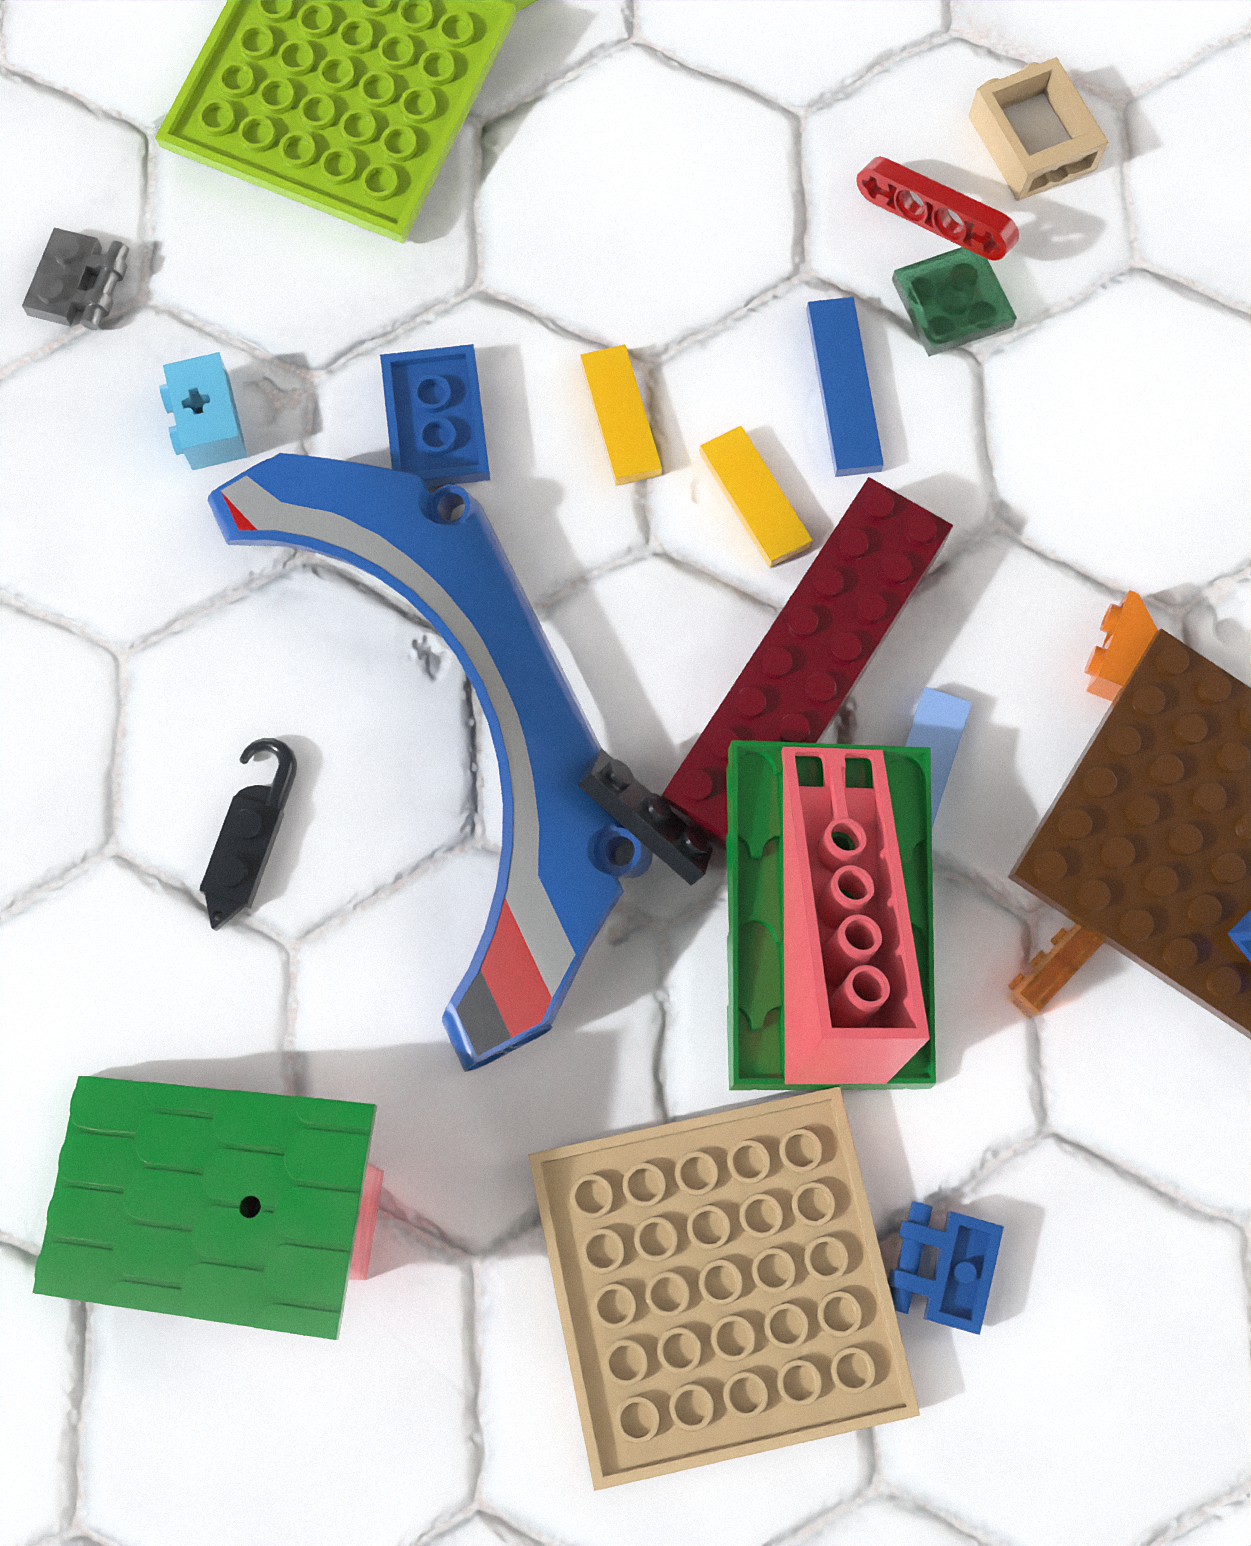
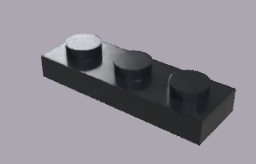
[578,749,713,886]

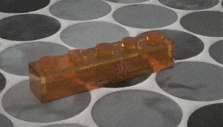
[1005,922,1105,1020]

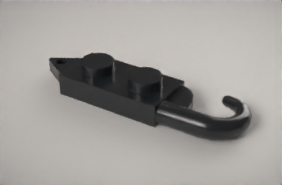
[199,738,297,931]

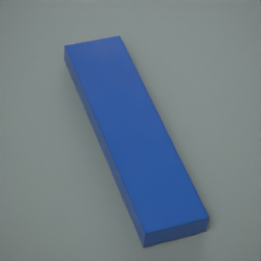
[806,297,884,477]

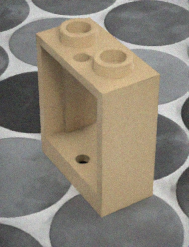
[968,57,1109,201]

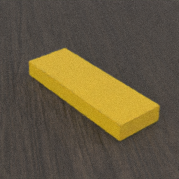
[580,344,662,486]
[699,425,813,568]

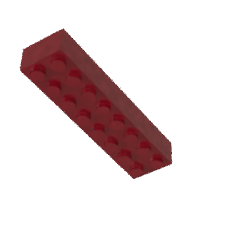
[661,477,953,851]

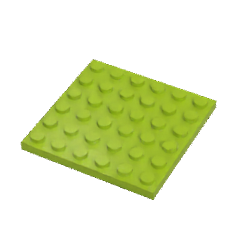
[155,0,517,244]

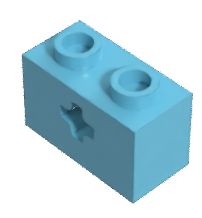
[159,352,248,471]

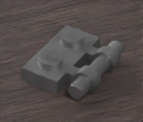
[22,227,129,330]

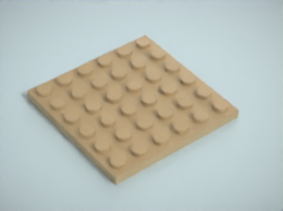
[528,1086,921,1491]

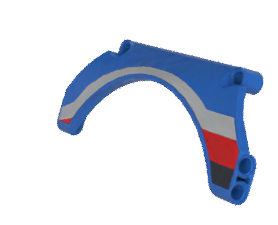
[207,453,653,1072]

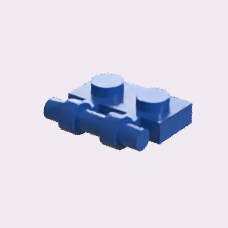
[888,1201,1004,1335]

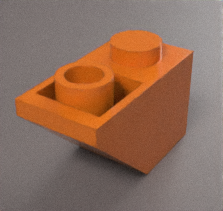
[1084,590,1158,702]

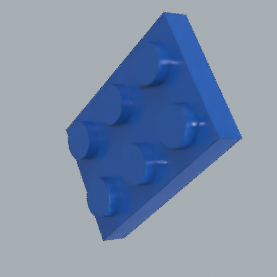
[380,344,490,488]

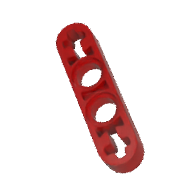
[856,156,1019,261]

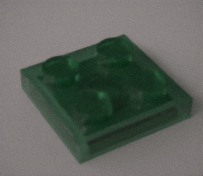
[892,247,1017,357]

